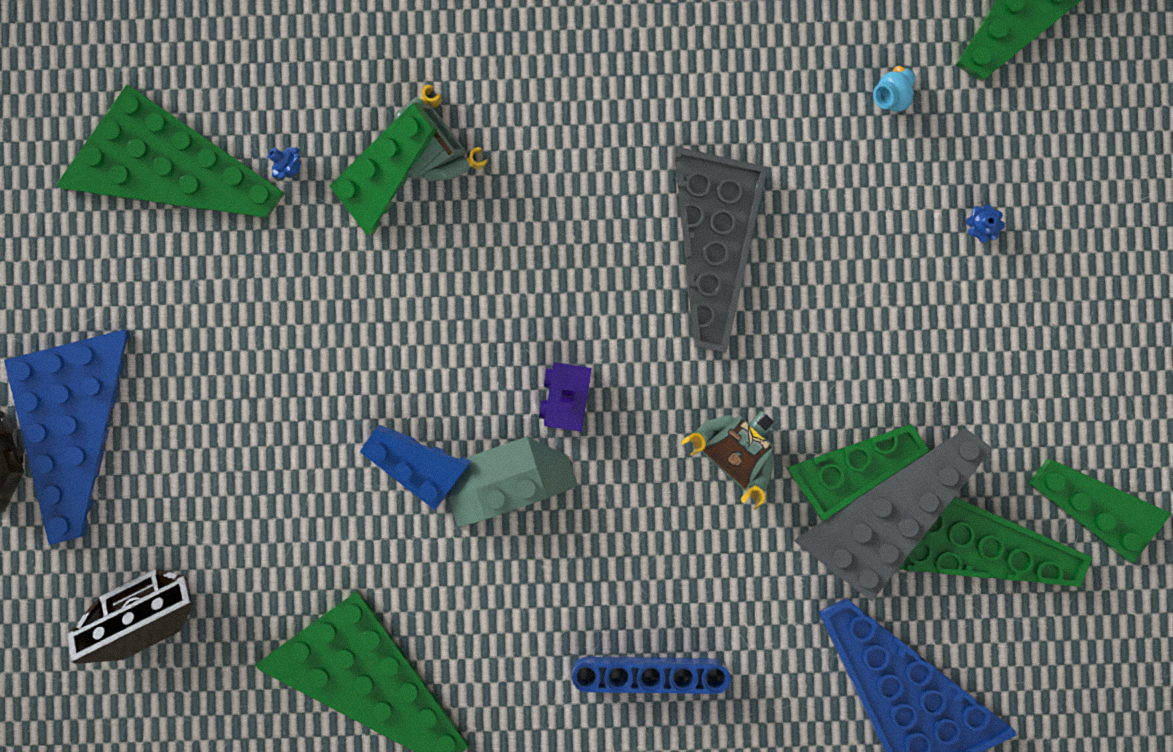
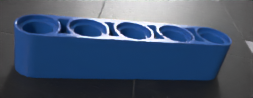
[572,656,731,694]

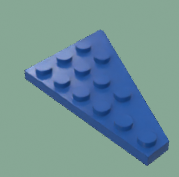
[4,329,130,545]
[818,598,1017,752]

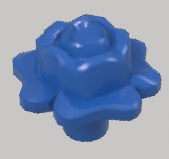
[268,146,302,180]
[966,204,1005,243]

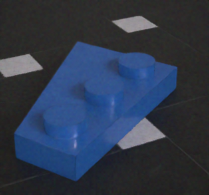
[360,425,472,510]

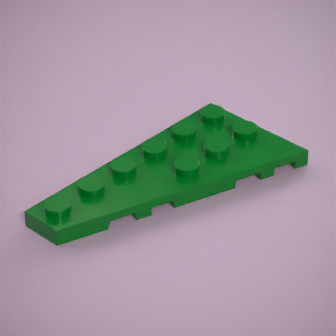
[955,0,1082,82]
[898,497,1093,587]

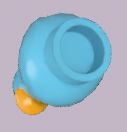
[873,66,916,112]

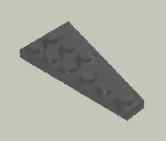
[674,146,768,353]
[794,428,993,602]

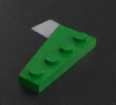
[329,103,438,236]
[786,424,930,521]
[1028,459,1172,563]

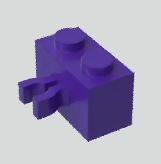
[539,362,592,432]

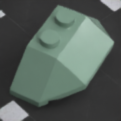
[448,436,578,527]

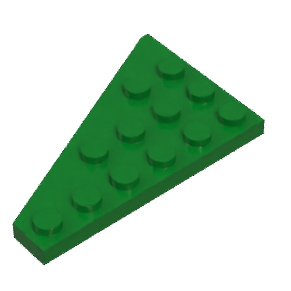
[56,84,285,219]
[255,590,470,752]

